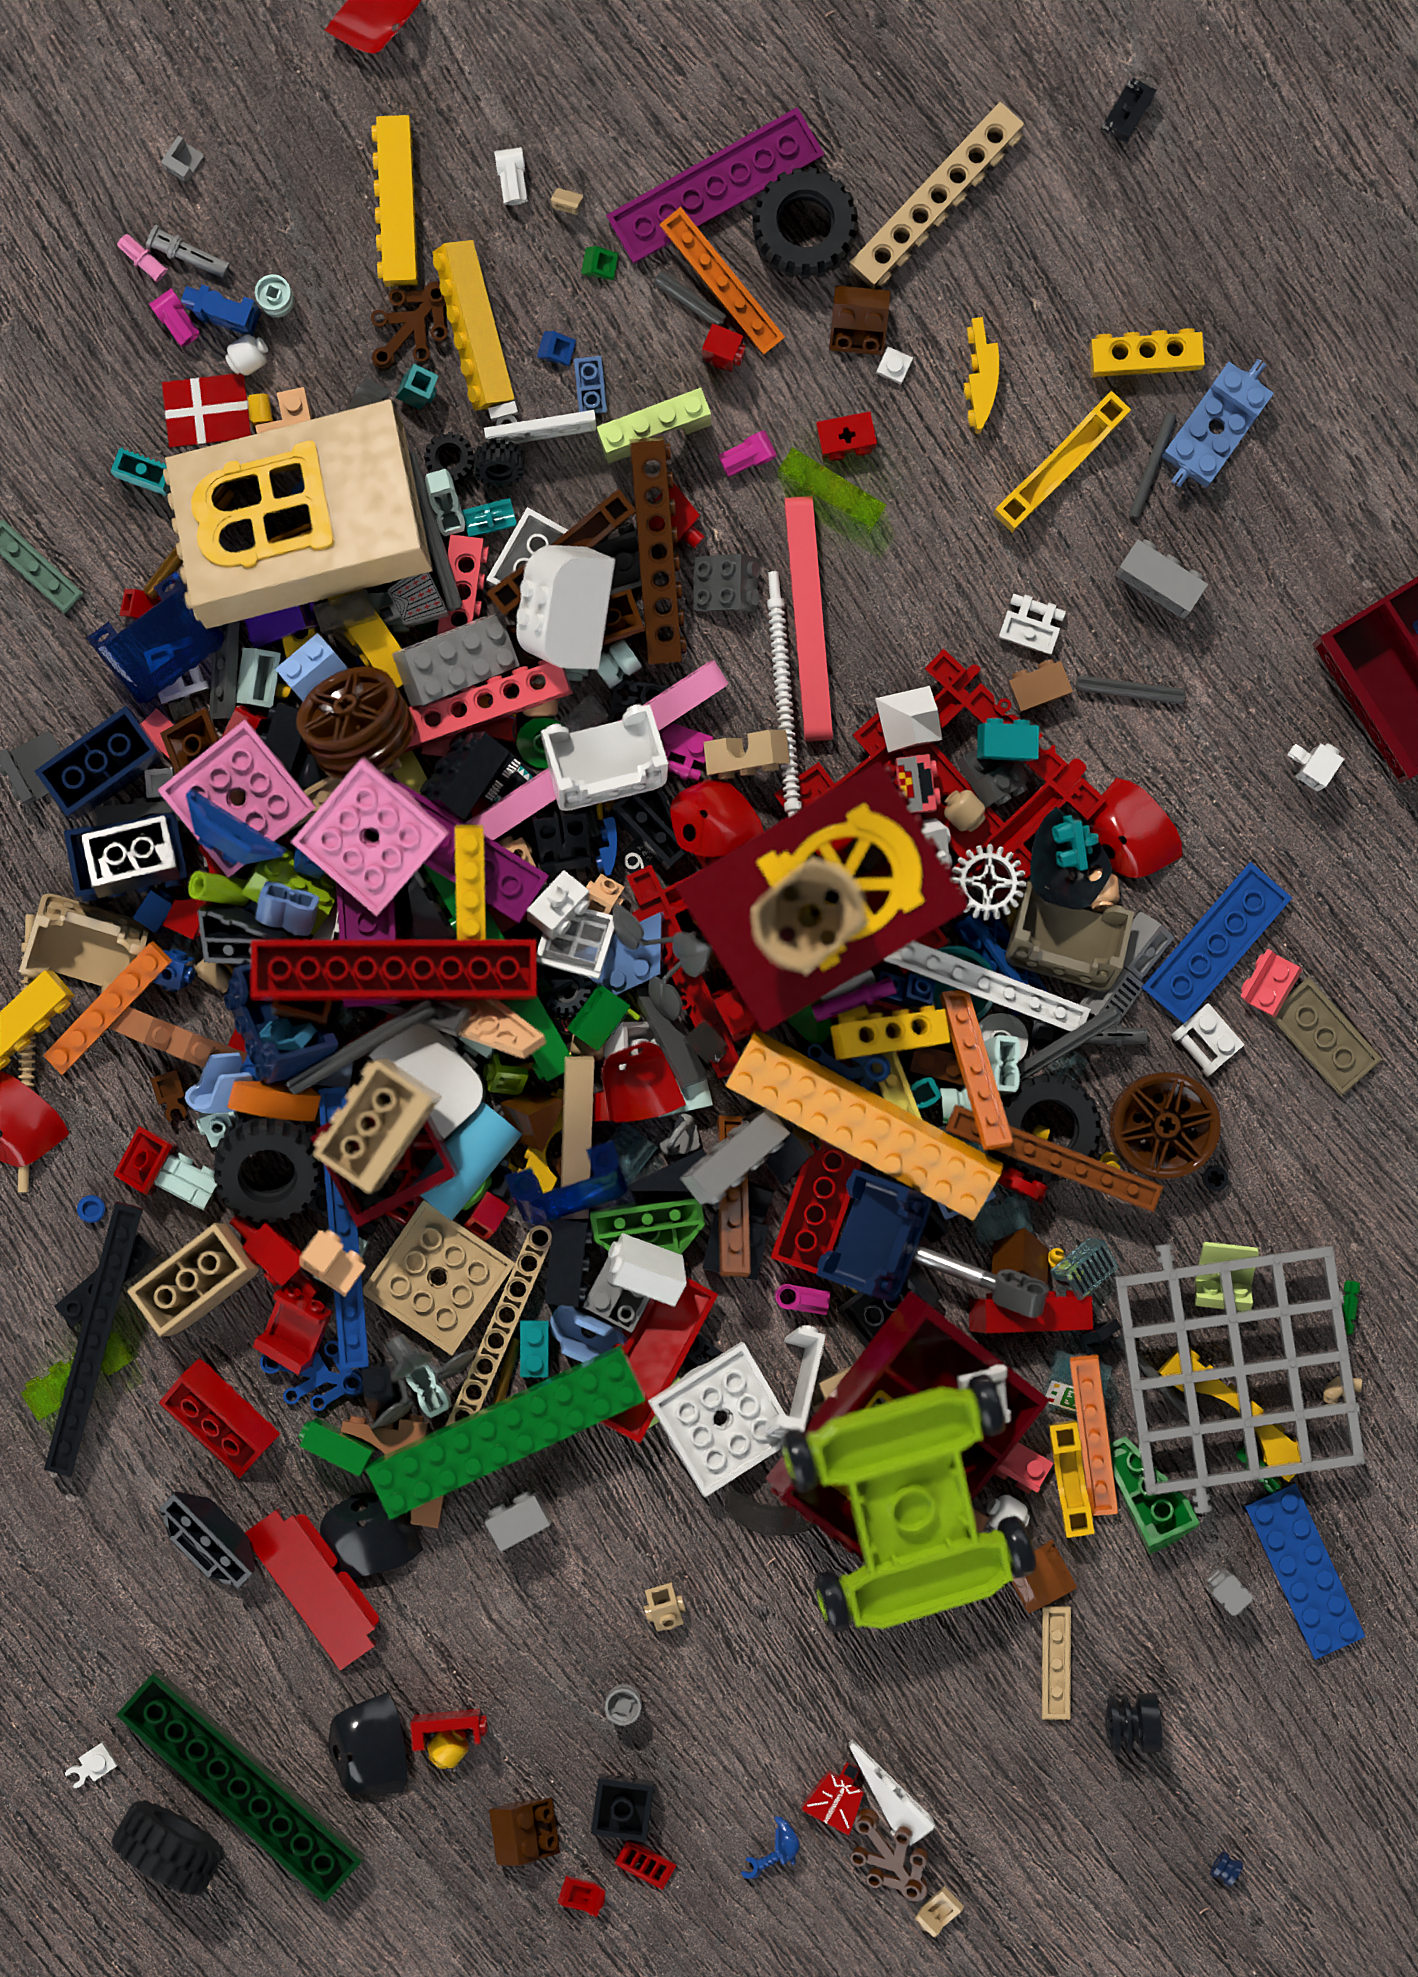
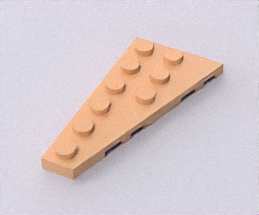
[445,1000,546,1058]

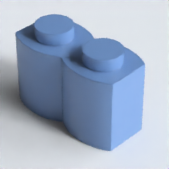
[256,882,319,935]

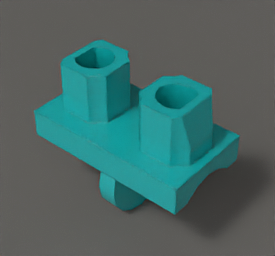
[462,498,517,537]
[1052,815,1099,871]

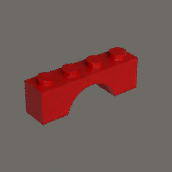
[163,844,233,940]

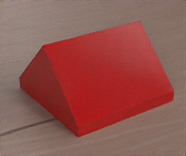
[113,1126,178,1195]

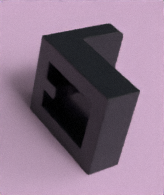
[1078,1318,1121,1356]

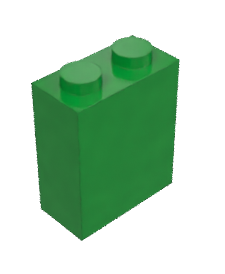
[298,1417,376,1476]

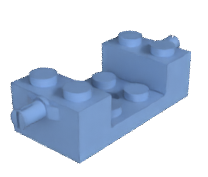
[1162,359,1274,488]

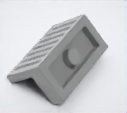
[1079,968,1144,1028]

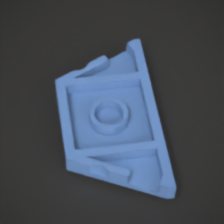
[574,912,665,996]

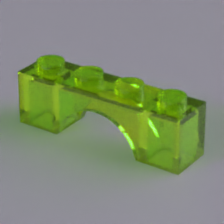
[777,447,887,533]
[20,1331,136,1421]

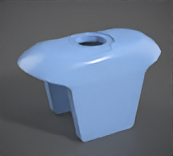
[185,1052,252,1113]
[550,1305,627,1363]

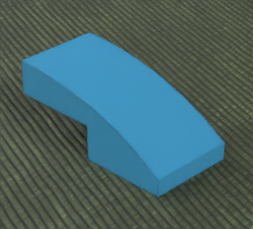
[259,1018,317,1050]

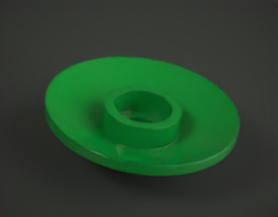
[516,717,565,769]

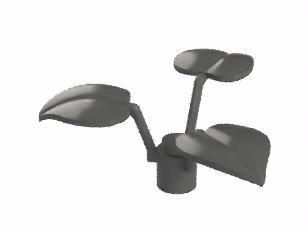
[613,903,712,1021]
[369,1334,478,1429]

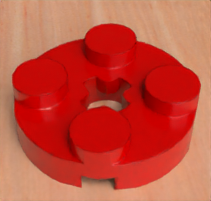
[997,1166,1048,1204]

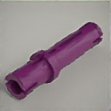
[811,976,897,1023]

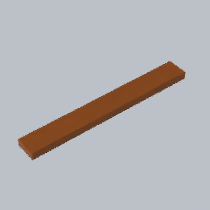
[944,1105,1164,1212]

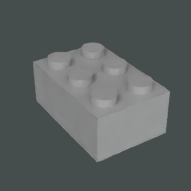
[1114,539,1208,619]

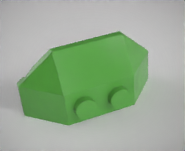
[590,1197,705,1255]

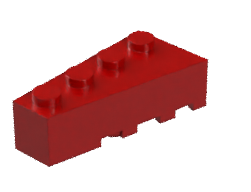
[968,1290,1093,1333]

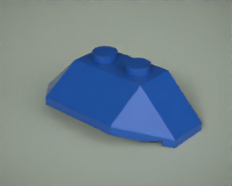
[186,788,287,865]

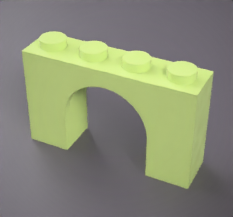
[596,388,711,464]

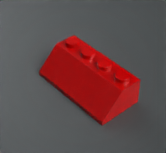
[159,1357,281,1479]

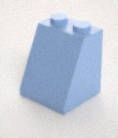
[275,633,348,701]

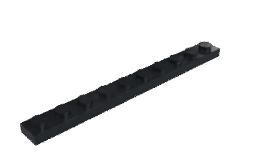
[44,1201,144,1477]

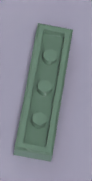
[0,519,84,614]

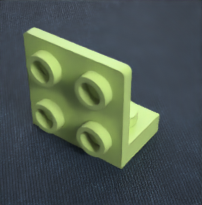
[1194,1242,1259,1311]

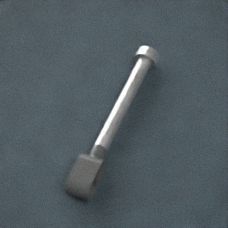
[839,1213,1048,1317]

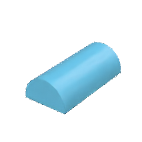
[409,1102,523,1221]

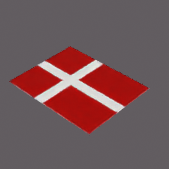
[162,373,251,447]

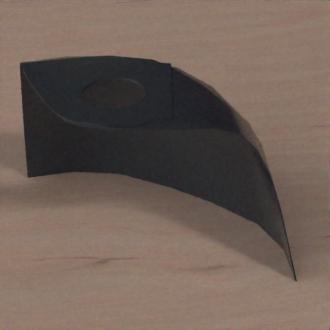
[1030,807,1112,910]
[320,1493,423,1577]
[328,1692,408,1795]

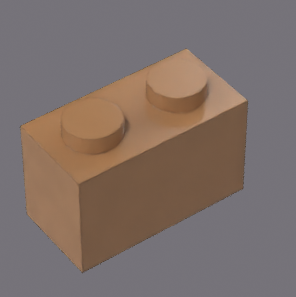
[1007,659,1073,714]

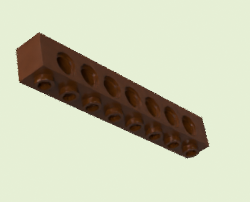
[630,436,686,664]

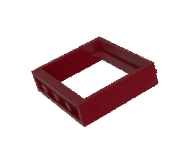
[311,1095,460,1227]

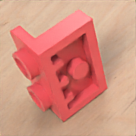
[1241,949,1303,1017]
[994,1442,1054,1494]

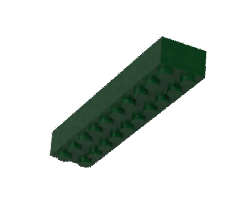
[115,1669,365,1903]

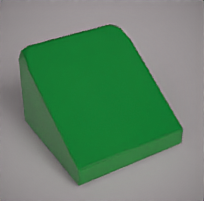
[581,246,619,280]

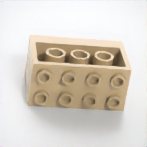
[313,1058,442,1193]

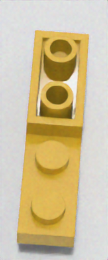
[963,317,999,434]

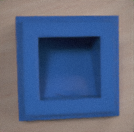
[537,331,576,366]

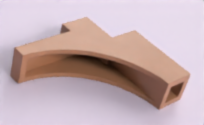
[110,1006,247,1068]
[341,1414,445,1528]

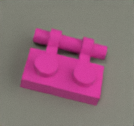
[658,723,713,781]

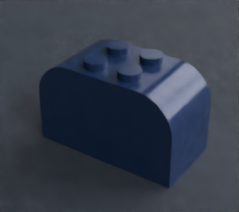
[34,706,164,820]

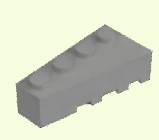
[680,1108,790,1205]

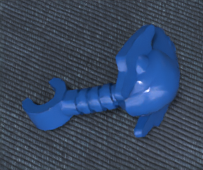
[741,1816,800,1879]

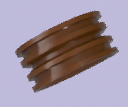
[296,667,415,779]
[1109,1072,1221,1179]

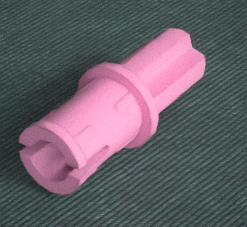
[117,234,168,282]

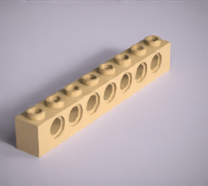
[849,102,1024,289]

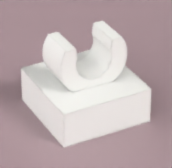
[488,401,518,426]

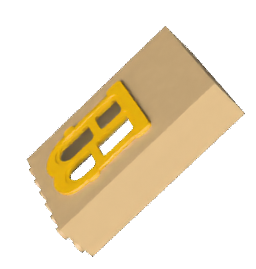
[163,399,432,629]

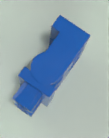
[181,284,262,336]

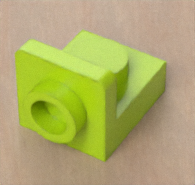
[483,1054,529,1095]

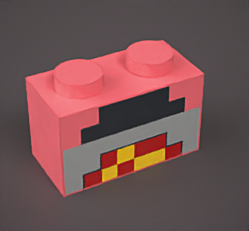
[895,754,941,815]

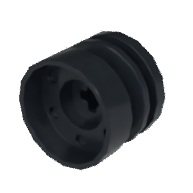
[1105,1692,1162,1755]

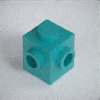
[395,364,438,410]

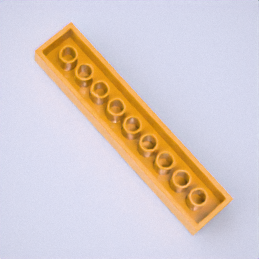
[726,1029,1003,1221]

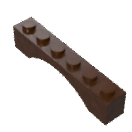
[487,489,636,617]

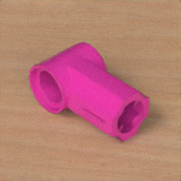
[149,289,201,347]
[718,430,777,477]
[774,1283,831,1315]

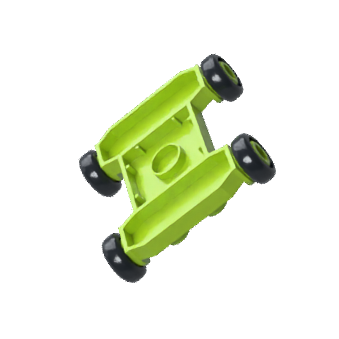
[780,1373,1036,1633]

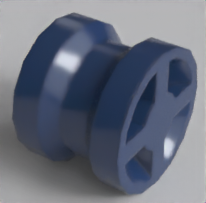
[1210,1851,1244,1887]

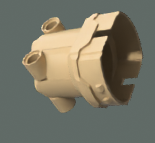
[750,856,869,976]

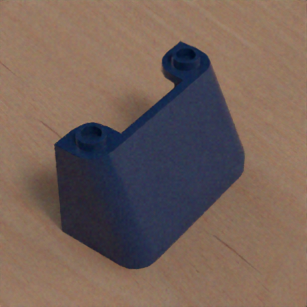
[816,1169,932,1302]

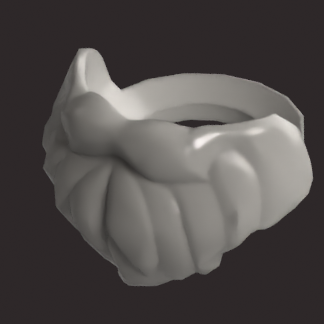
[659,1113,700,1156]

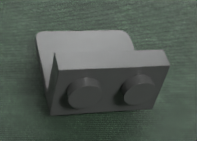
[693,554,760,614]
[0,732,61,805]

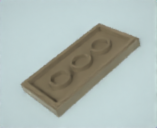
[1266,977,1383,1096]

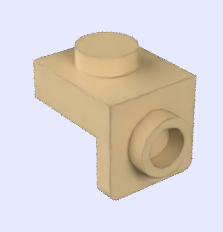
[915,1886,964,1937]

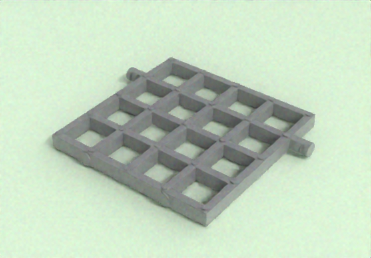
[1114,1243,1365,1513]

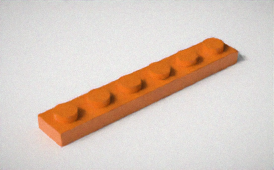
[659,207,785,355]
[43,941,172,1075]
[939,989,1013,1150]
[1070,1355,1118,1516]

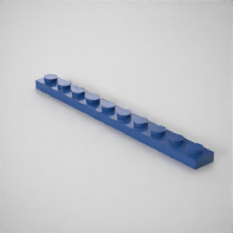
[318,1087,369,1369]

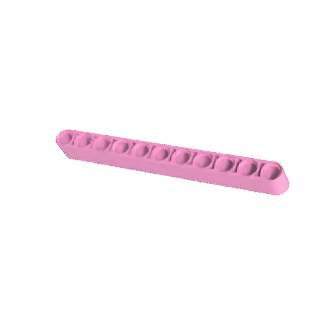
[466,660,729,840]

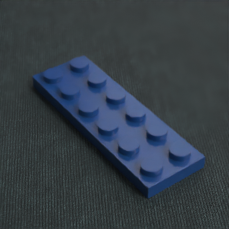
[1141,862,1292,1024]
[1244,1483,1366,1660]

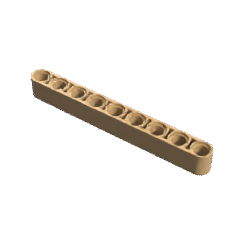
[445,1225,552,1427]

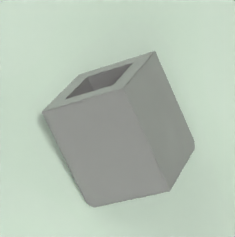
[161,135,204,183]

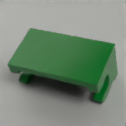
[567,984,630,1051]

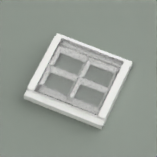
[536,909,615,980]

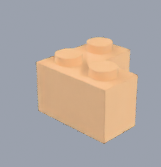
[255,387,312,434]
[299,1230,365,1297]

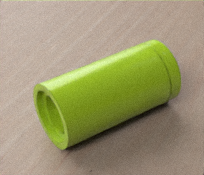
[188,871,249,907]

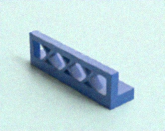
[953,911,1049,1017]

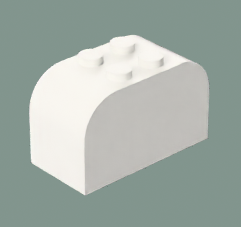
[516,545,615,669]
[369,1023,486,1139]

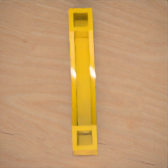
[993,391,1131,533]
[1157,1347,1300,1482]

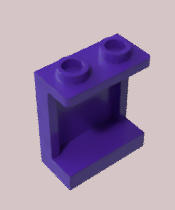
[244,602,321,649]

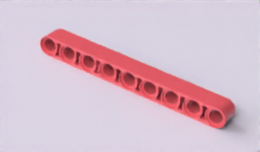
[784,496,833,742]

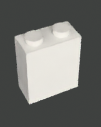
[608,1233,686,1306]

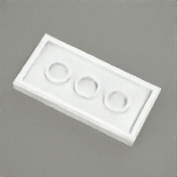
[484,410,597,444]

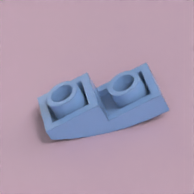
[574,355,607,413]

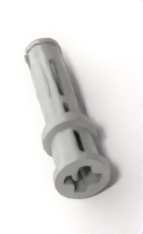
[146,225,230,279]

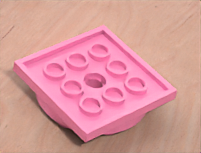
[158,719,316,878]
[291,758,449,916]

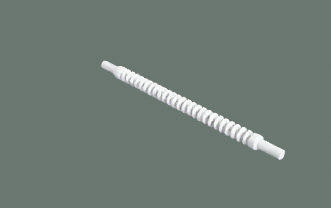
[767,571,802,816]

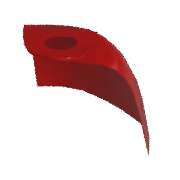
[324,0,421,54]
[670,778,764,857]
[1086,778,1182,878]
[602,1041,687,1122]
[0,1071,69,1167]

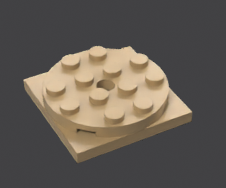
[363,1200,515,1355]

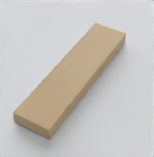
[1041,1606,1071,1720]

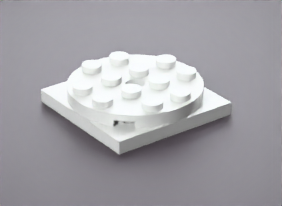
[648,1342,785,1497]

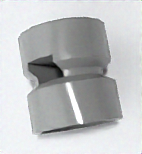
[605,1684,642,1725]

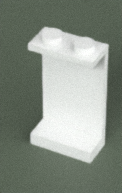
[763,1325,826,1438]

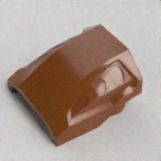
[1011,1539,1077,1614]

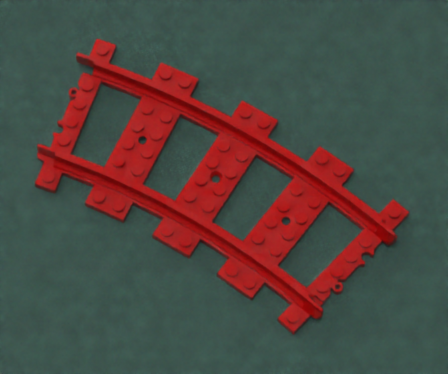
[626,648,1106,1079]

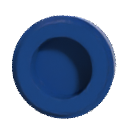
[77,1195,106,1223]

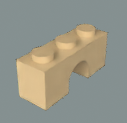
[704,730,790,780]

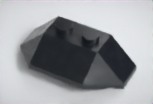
[159,1491,255,1589]

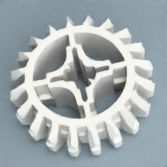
[951,844,1026,920]

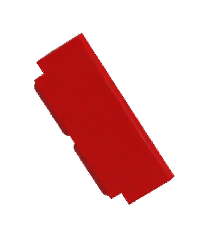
[599,1276,718,1443]
[245,1508,379,1670]

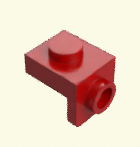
[557,1875,605,1917]

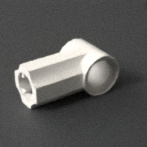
[494,147,527,206]

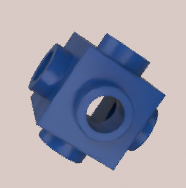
[153,949,196,992]

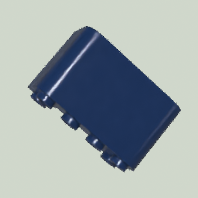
[224,964,339,1084]

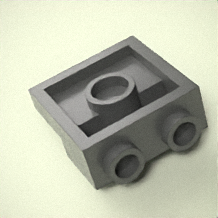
[592,522,659,596]
[956,749,1031,808]

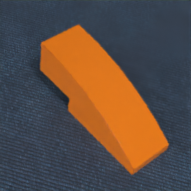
[227,1081,321,1121]

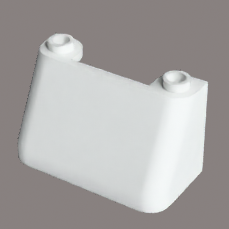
[541,704,668,811]

